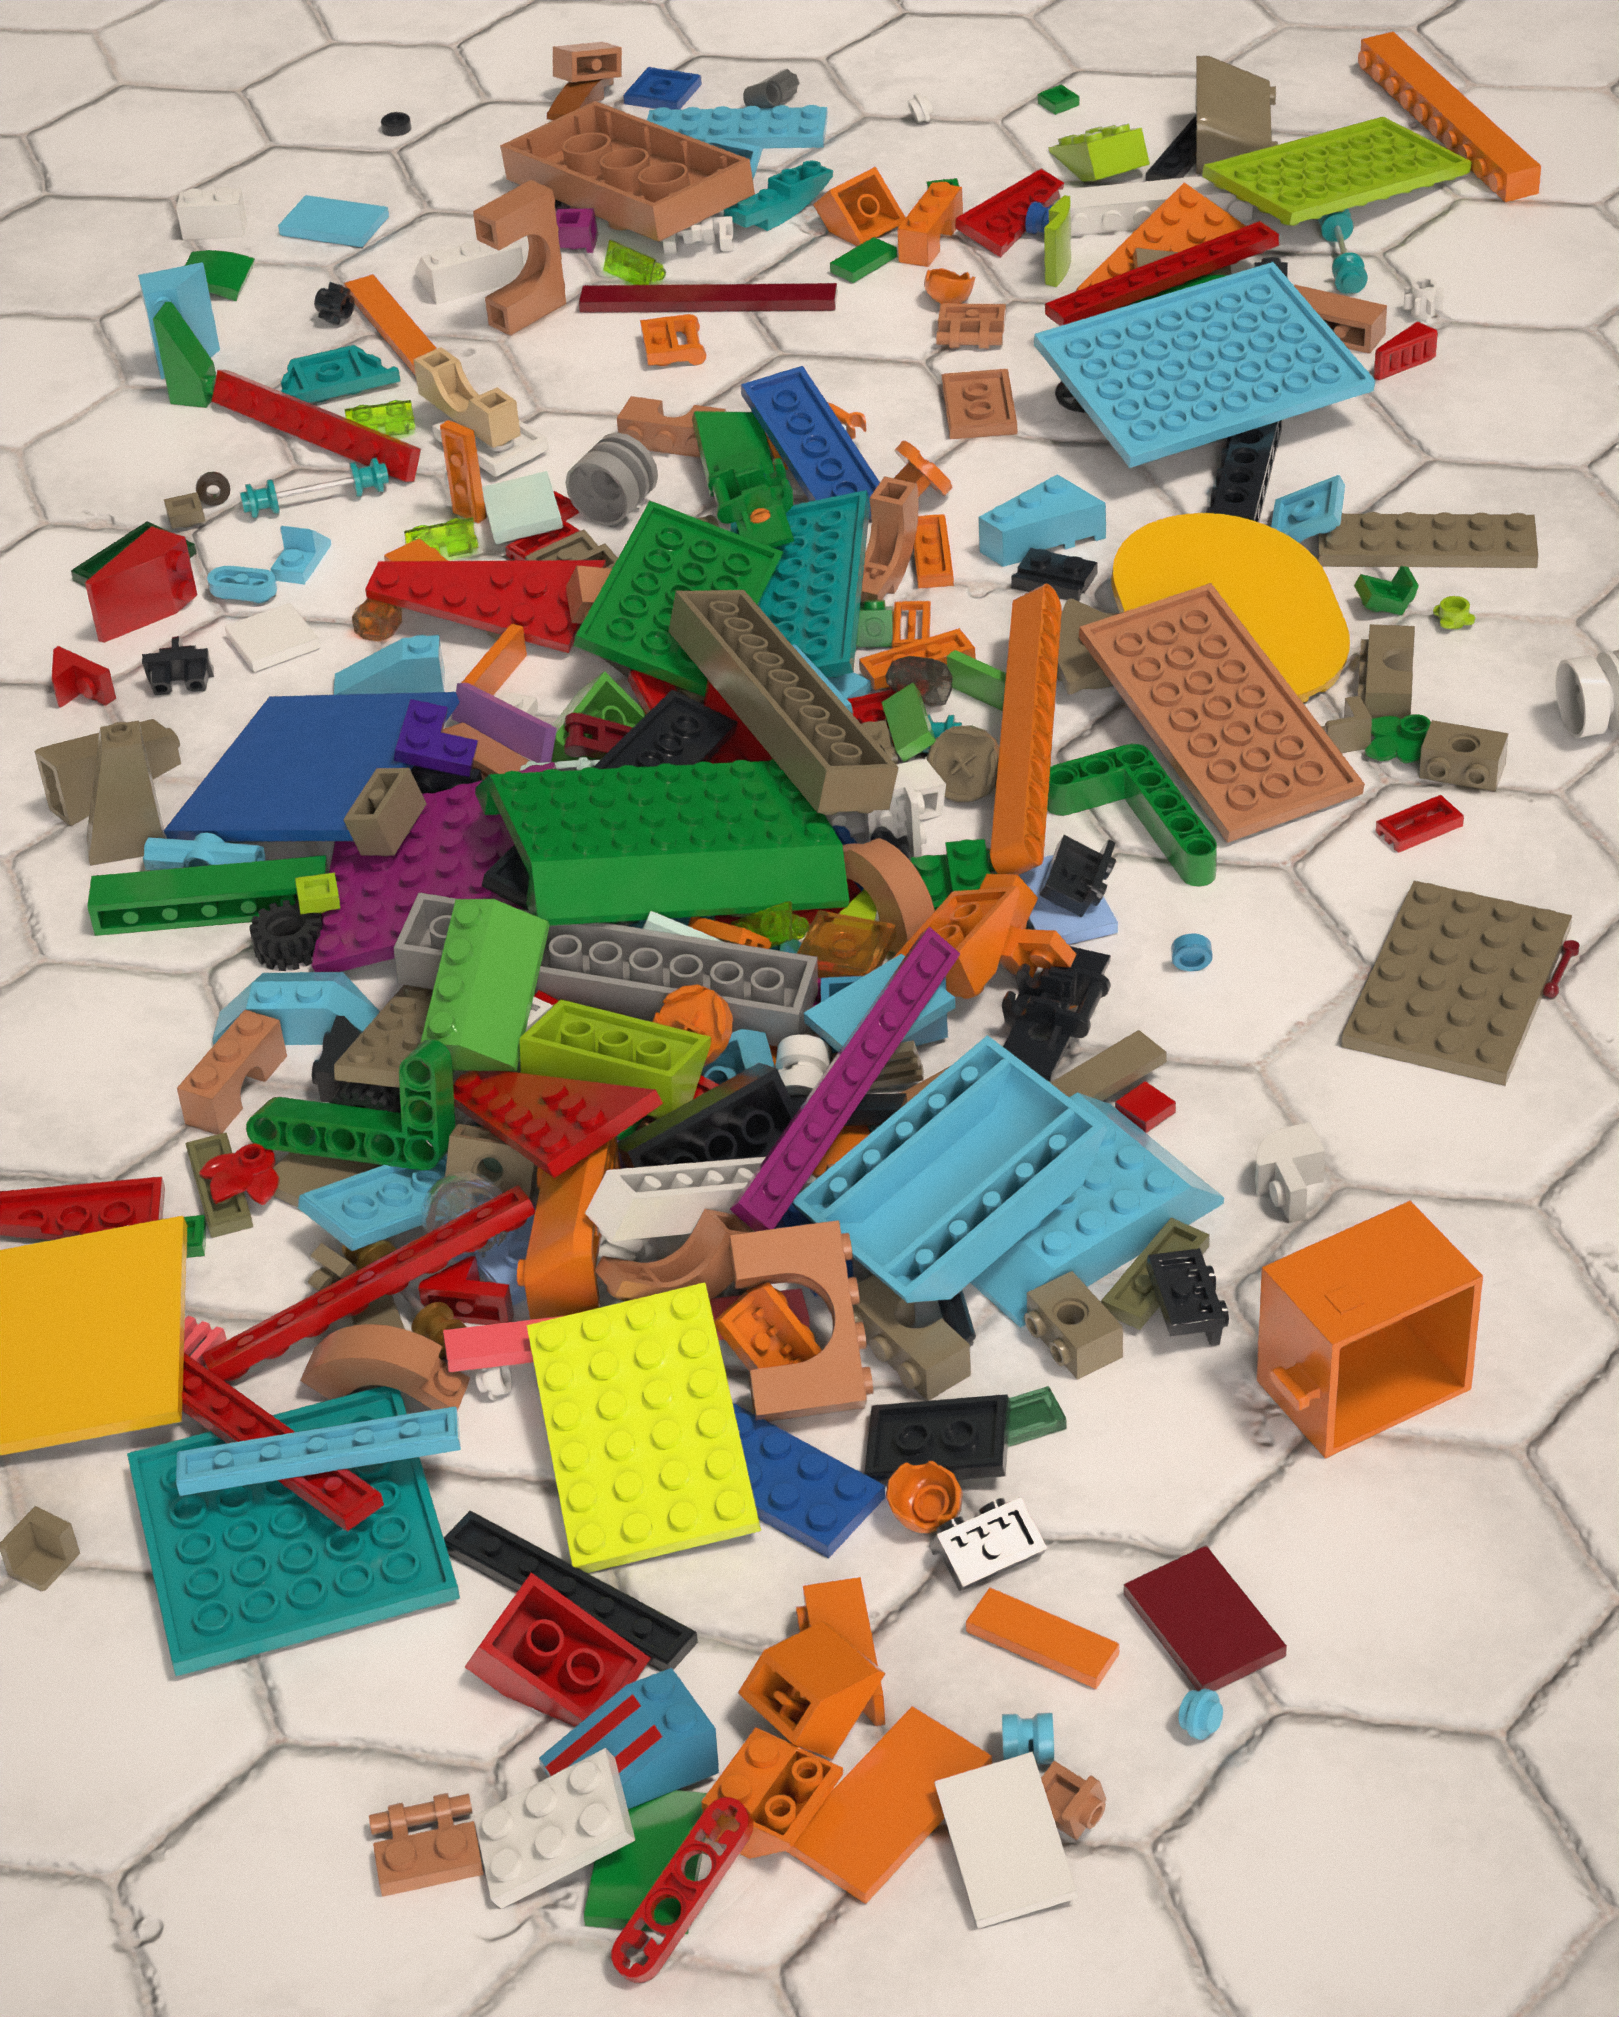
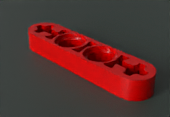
[611,1797,753,1983]

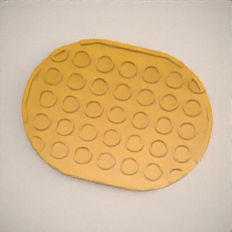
[1111,513,1350,703]

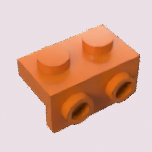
[714,1282,822,1372]

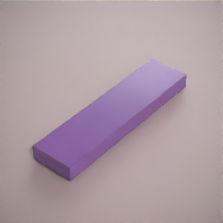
[451,683,557,763]

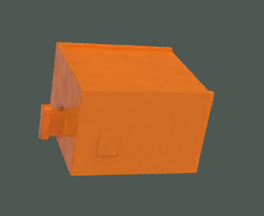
[1257,1201,1483,1458]

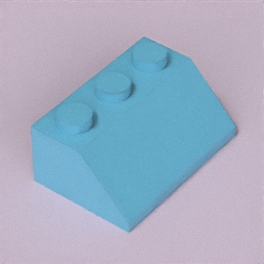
[138,262,220,379]

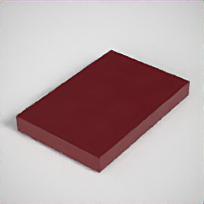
[1124,1545,1287,1691]

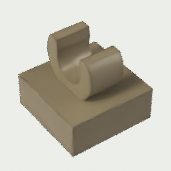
[308,1243,357,1291]

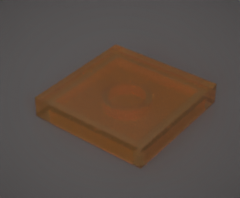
[797,910,896,979]

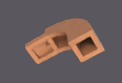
[861,476,919,602]
[843,838,935,953]
[595,1209,753,1301]
[300,1324,471,1411]

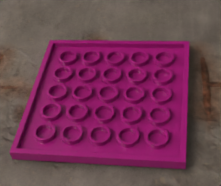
[312,762,556,972]

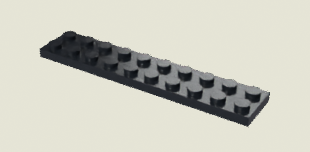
[482,689,738,910]

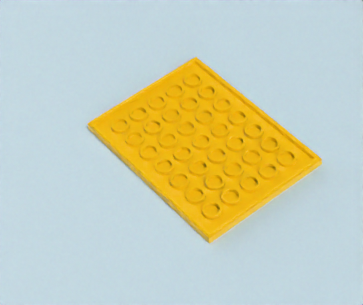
[0,1216,187,1456]

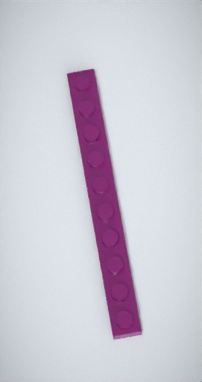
[729,927,960,1232]

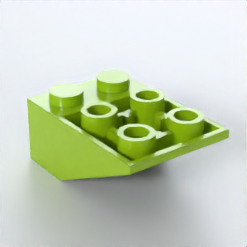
[1048,123,1150,182]

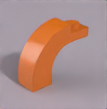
[980,874,1076,978]

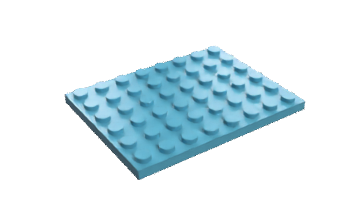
[1034,262,1375,468]

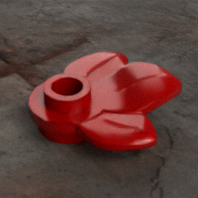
[199,1143,280,1205]

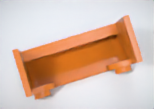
[517,1136,621,1320]

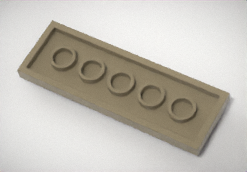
[1318,512,1538,568]
[334,985,433,1088]

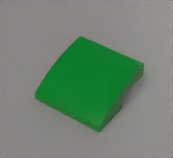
[185,250,255,301]

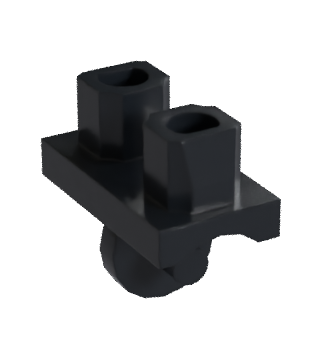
[142,636,214,695]

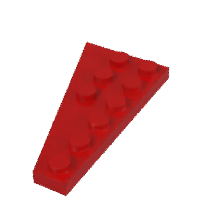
[365,560,607,653]
[453,1071,663,1178]

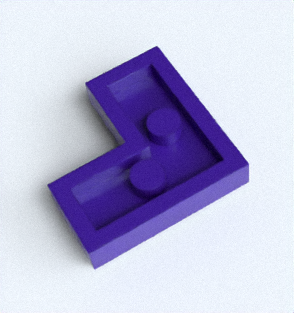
[394,699,478,777]

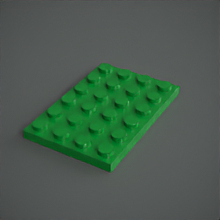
[573,500,783,697]

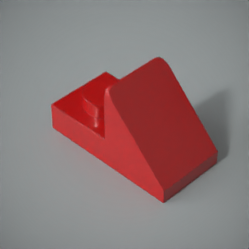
[52,646,116,707]
[418,1256,514,1325]

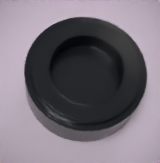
[381,112,412,136]

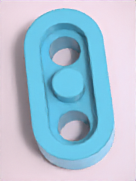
[207,566,277,603]

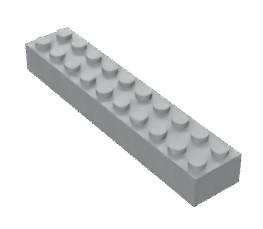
[394,893,818,1047]

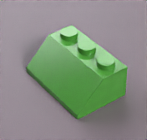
[551,671,646,763]

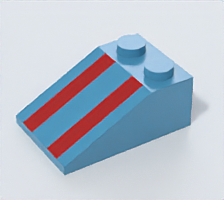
[539,1668,719,1809]

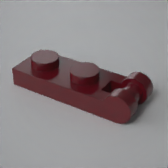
[564,713,633,760]

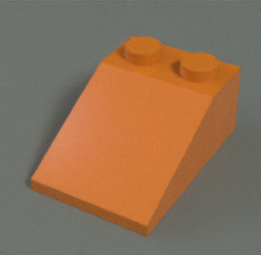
[892,886,1020,999]

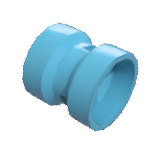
[1002,1713,1055,1765]

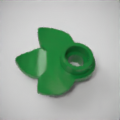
[1365,714,1431,763]

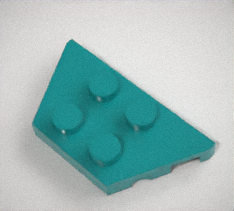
[281,345,401,403]

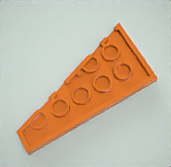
[1076,182,1246,291]

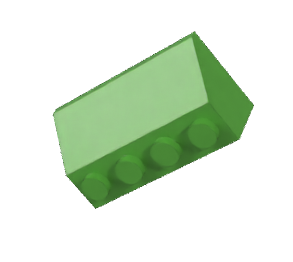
[420,899,550,1071]

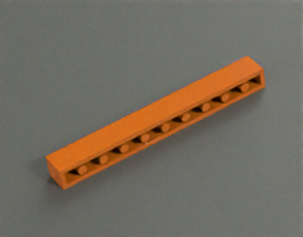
[1358,32,1541,202]

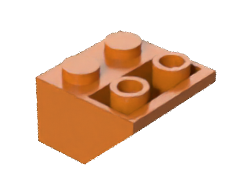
[738,1621,886,1759]
[701,1727,843,1859]

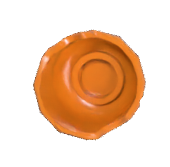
[924,268,976,304]
[886,1461,963,1534]

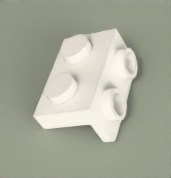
[864,776,927,857]

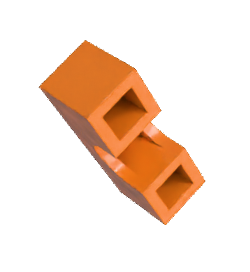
[897,182,963,267]

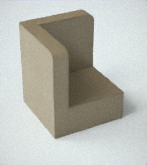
[1321,695,1372,753]
[0,1506,80,1591]

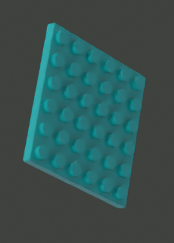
[127,1386,460,1676]

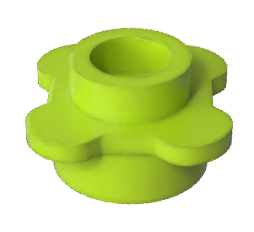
[1433,596,1476,629]

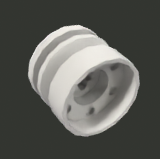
[1555,650,1619,738]

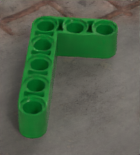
[1047,744,1217,887]
[246,1039,455,1170]

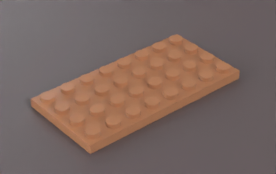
[1079,583,1365,843]

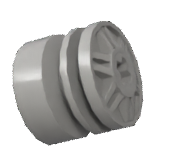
[565,432,658,526]

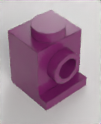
[556,208,599,253]

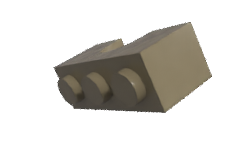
[1358,624,1415,719]
[852,1274,971,1401]

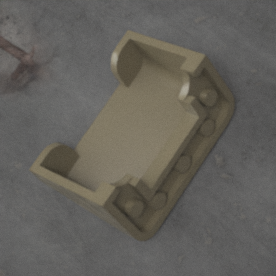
[1195,56,1278,174]

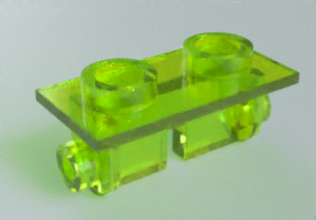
[603,240,666,285]
[344,400,416,436]
[404,517,479,557]
[731,901,809,948]

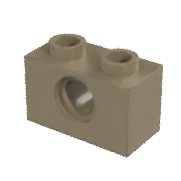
[1419,720,1509,792]
[444,1124,538,1198]
[1024,1271,1123,1380]

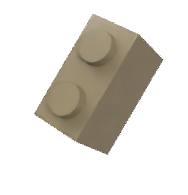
[343,768,427,856]

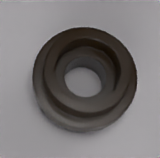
[196,471,230,506]

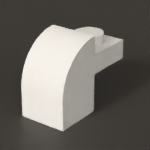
[1255,1122,1325,1223]

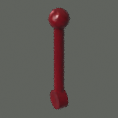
[1543,940,1580,998]

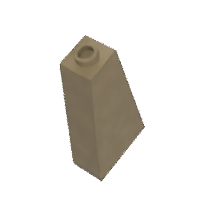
[34,719,181,826]
[87,720,165,866]

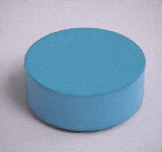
[1171,933,1213,971]

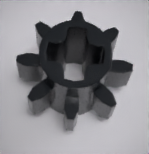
[314,282,355,325]

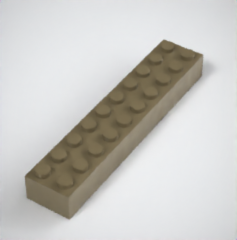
[669,590,899,815]

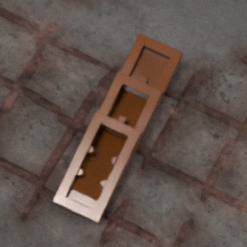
[547,78,614,120]

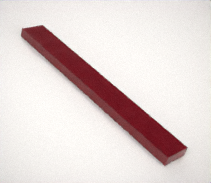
[579,283,838,313]

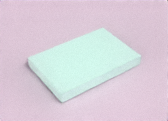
[482,471,563,544]

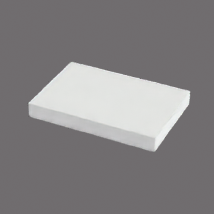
[934,1752,1078,1929]

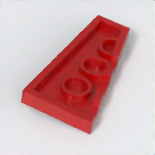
[955,168,1064,258]

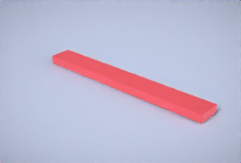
[443,1288,809,1372]

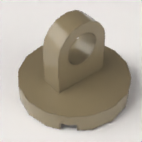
[926,725,999,802]

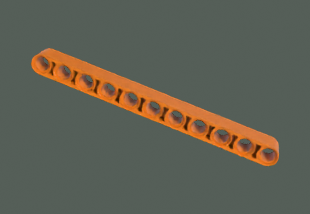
[990,583,1062,875]

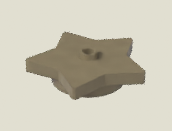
[1057,598,1119,695]

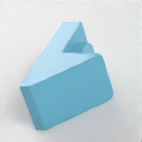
[270,526,332,585]

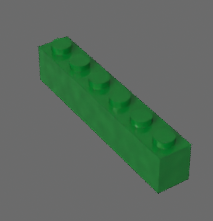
[87,855,329,936]

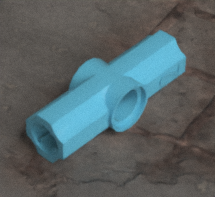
[143,833,266,871]

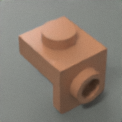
[1041,1761,1106,1840]

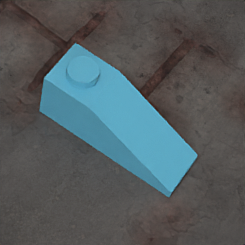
[334,635,445,695]

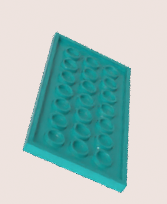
[730,490,870,678]

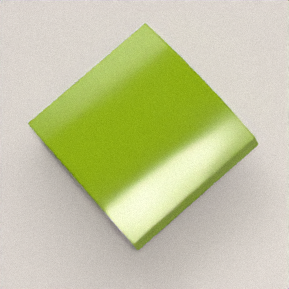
[1044,195,1071,287]

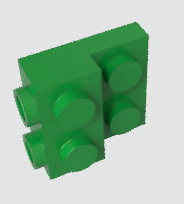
[911,839,997,911]

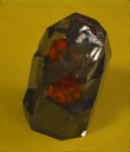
[885,656,953,707]

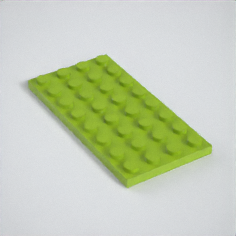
[1202,116,1472,226]

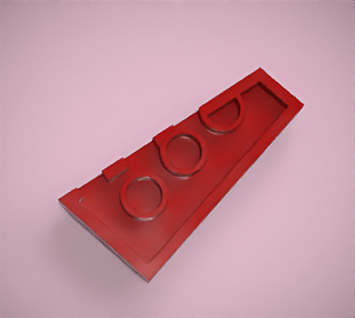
[0,1176,165,1240]

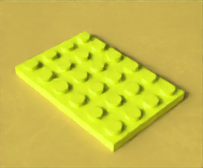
[527,1282,761,1573]

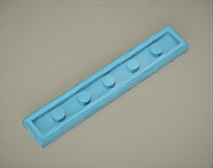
[176,1407,461,1496]

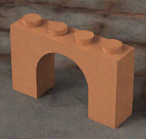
[473,180,567,336]
[729,1220,874,1422]

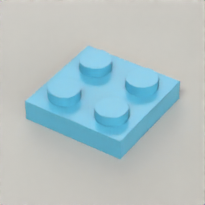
[1271,475,1345,543]

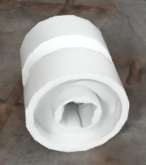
[775,1035,832,1096]

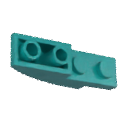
[723,160,833,231]

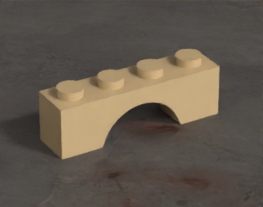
[413,347,521,448]

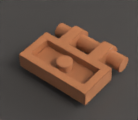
[936,303,1006,349]
[369,1793,484,1897]

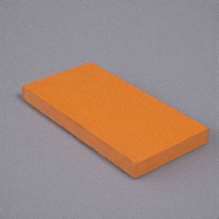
[786,1706,992,1904]

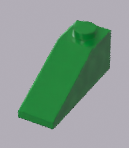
[153,302,216,408]

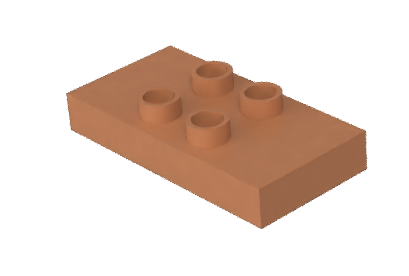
[500,101,755,242]

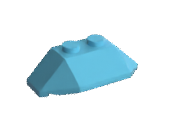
[212,972,380,1045]

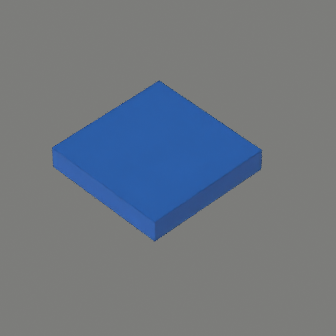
[623,67,702,110]

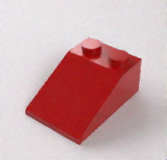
[85,526,197,643]
[465,1573,651,1727]

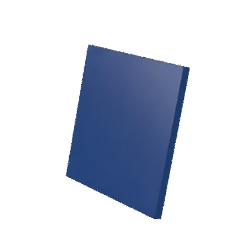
[163,692,460,842]

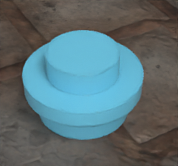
[1178,1688,1223,1740]

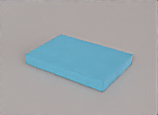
[278,195,389,248]
[804,954,956,1052]

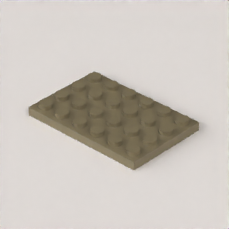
[1341,880,1572,1086]

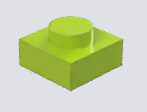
[295,873,340,914]

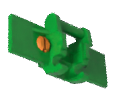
[707,447,794,548]

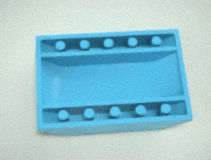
[792,1035,1107,1303]
[970,1092,1224,1328]

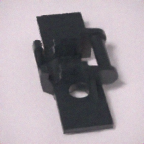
[1002,946,1111,1082]

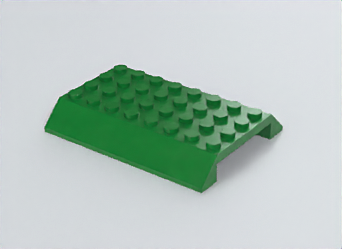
[475,759,849,926]

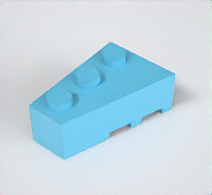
[978,474,1106,567]

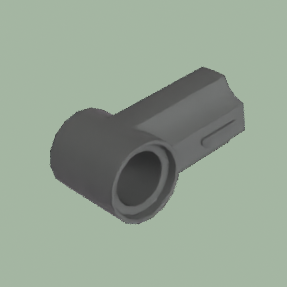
[743,69,800,108]

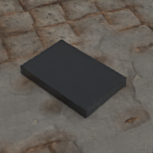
[864,1394,1011,1486]

